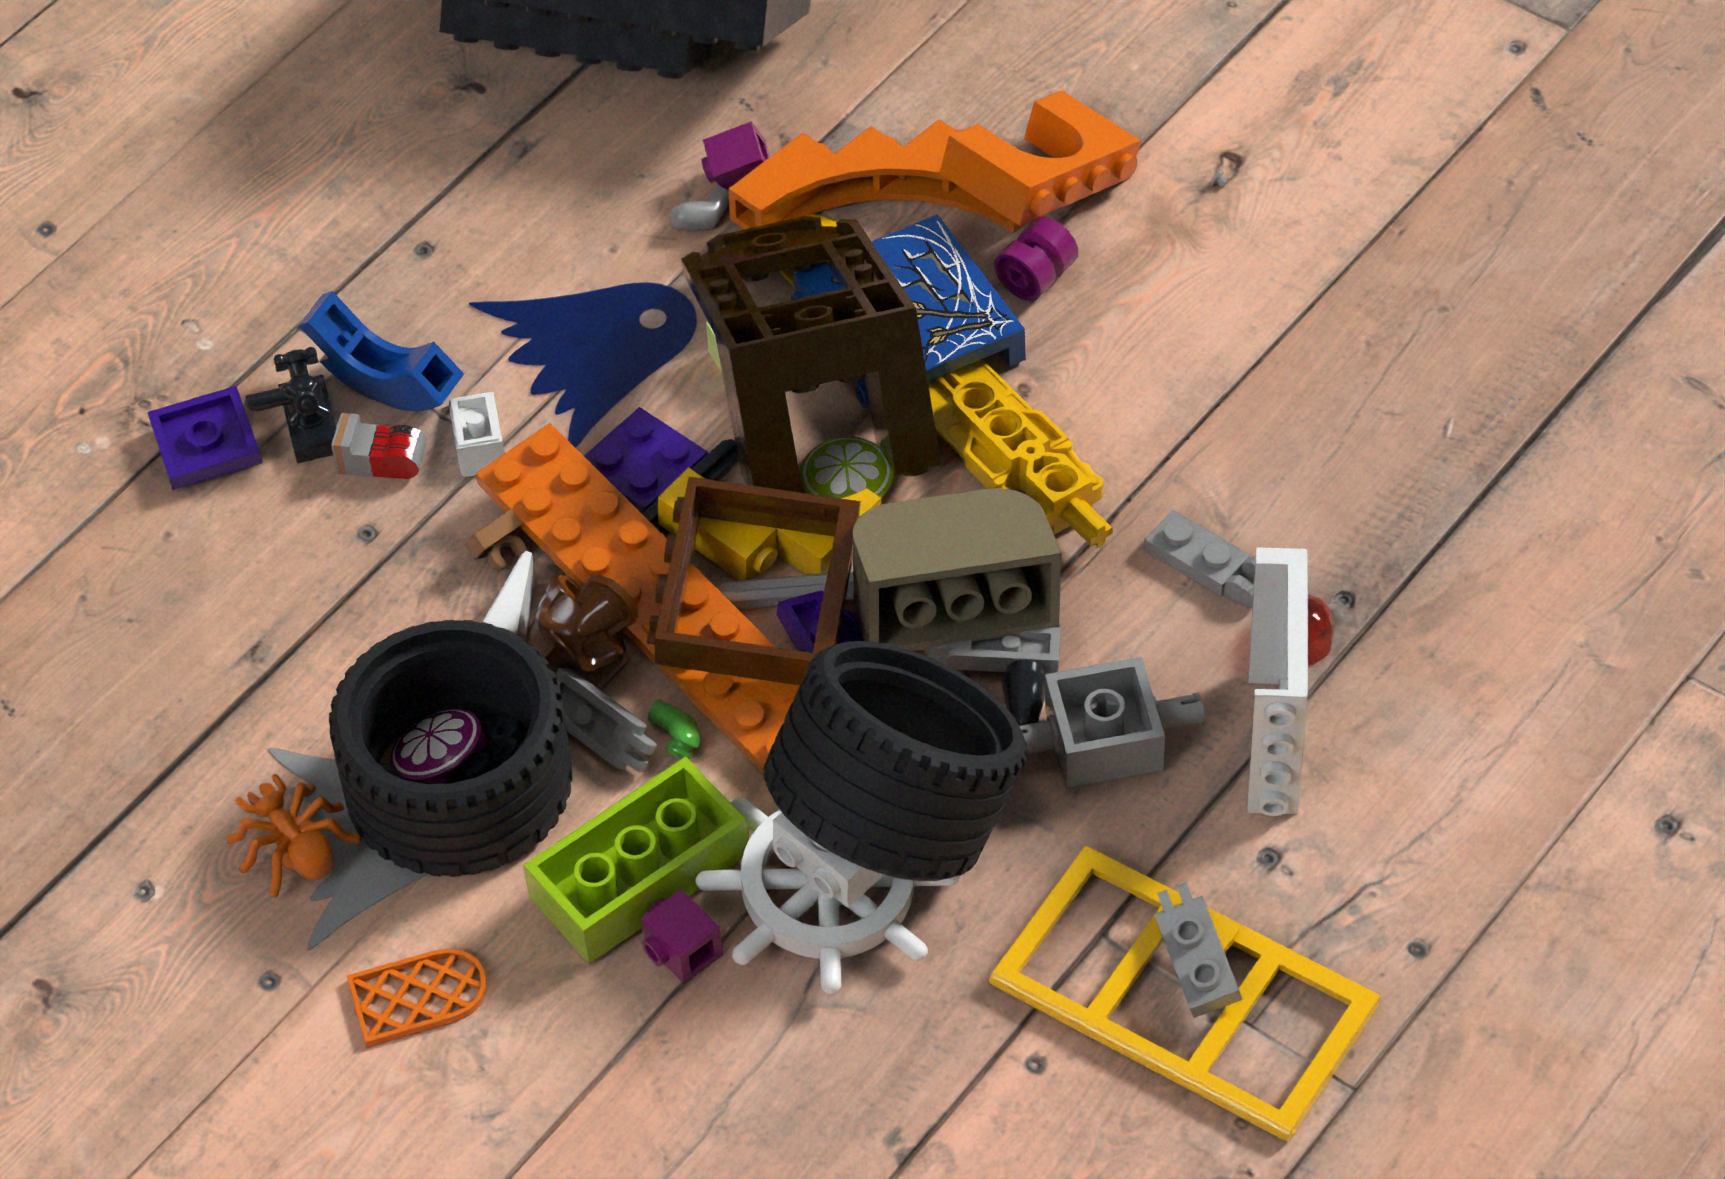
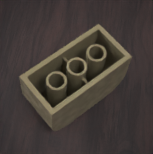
[853,488,1061,651]

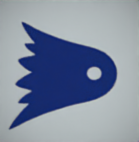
[469,282,697,448]

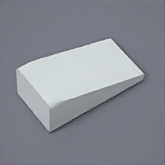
[448,392,505,477]
[483,551,536,639]

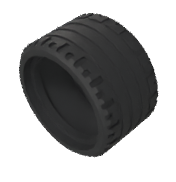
[329,620,573,877]
[763,641,1028,881]

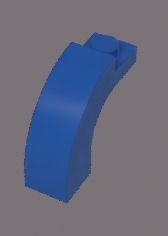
[298,291,464,411]

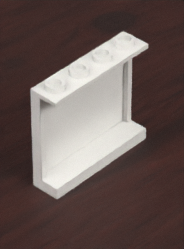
[1247,547,1308,816]

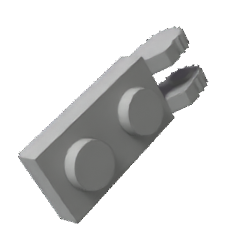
[1144,510,1255,608]

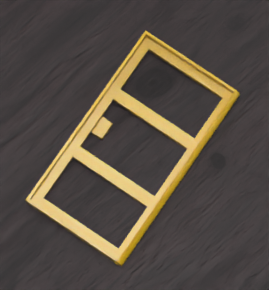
[989,845,1380,1142]

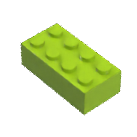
[523,756,749,964]

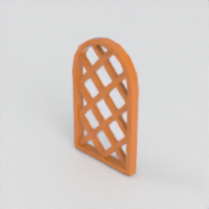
[347,948,487,1048]

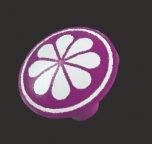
[390,708,487,784]

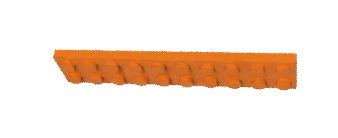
[476,423,800,774]

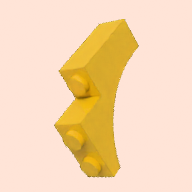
[658,467,881,580]

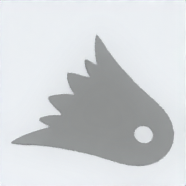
[268,748,429,951]

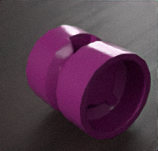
[994,216,1078,301]

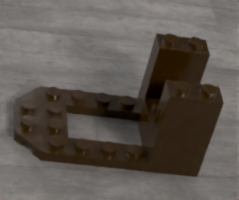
[681,216,941,493]

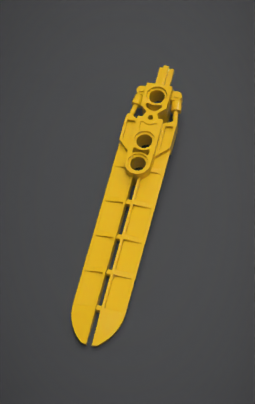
[779,214,1113,548]

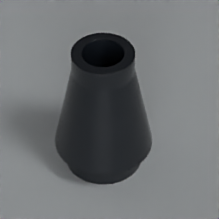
[1001,660,1046,726]

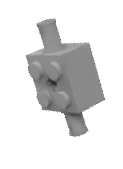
[1019,657,1205,788]

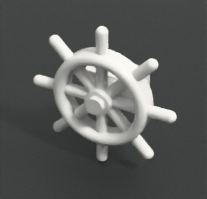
[695,797,960,994]

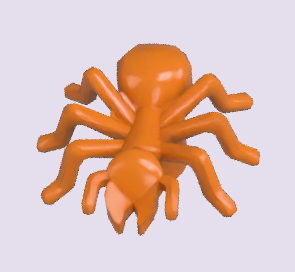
[227,774,361,898]

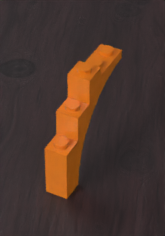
[729,119,1026,233]

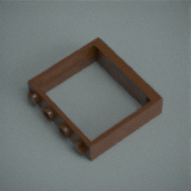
[647,477,861,685]

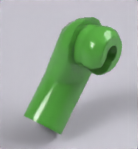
[648,699,701,760]

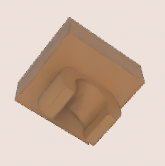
[464,509,526,571]

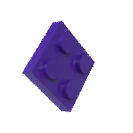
[147,386,262,490]
[584,407,708,513]

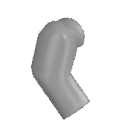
[670,187,729,231]

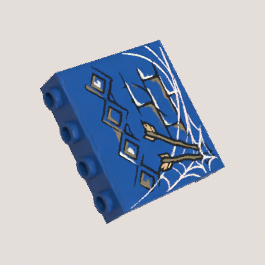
[791,214,1026,408]

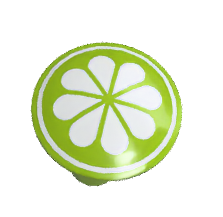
[800,436,894,498]

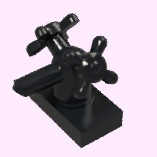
[245,347,336,464]

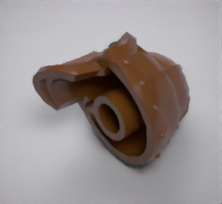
[525,574,638,674]

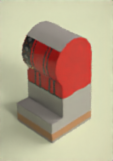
[331,413,427,479]

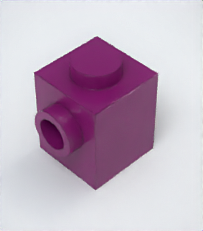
[701,121,770,191]
[641,889,723,984]

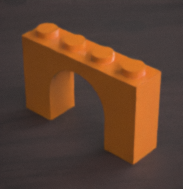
[939,90,1141,226]

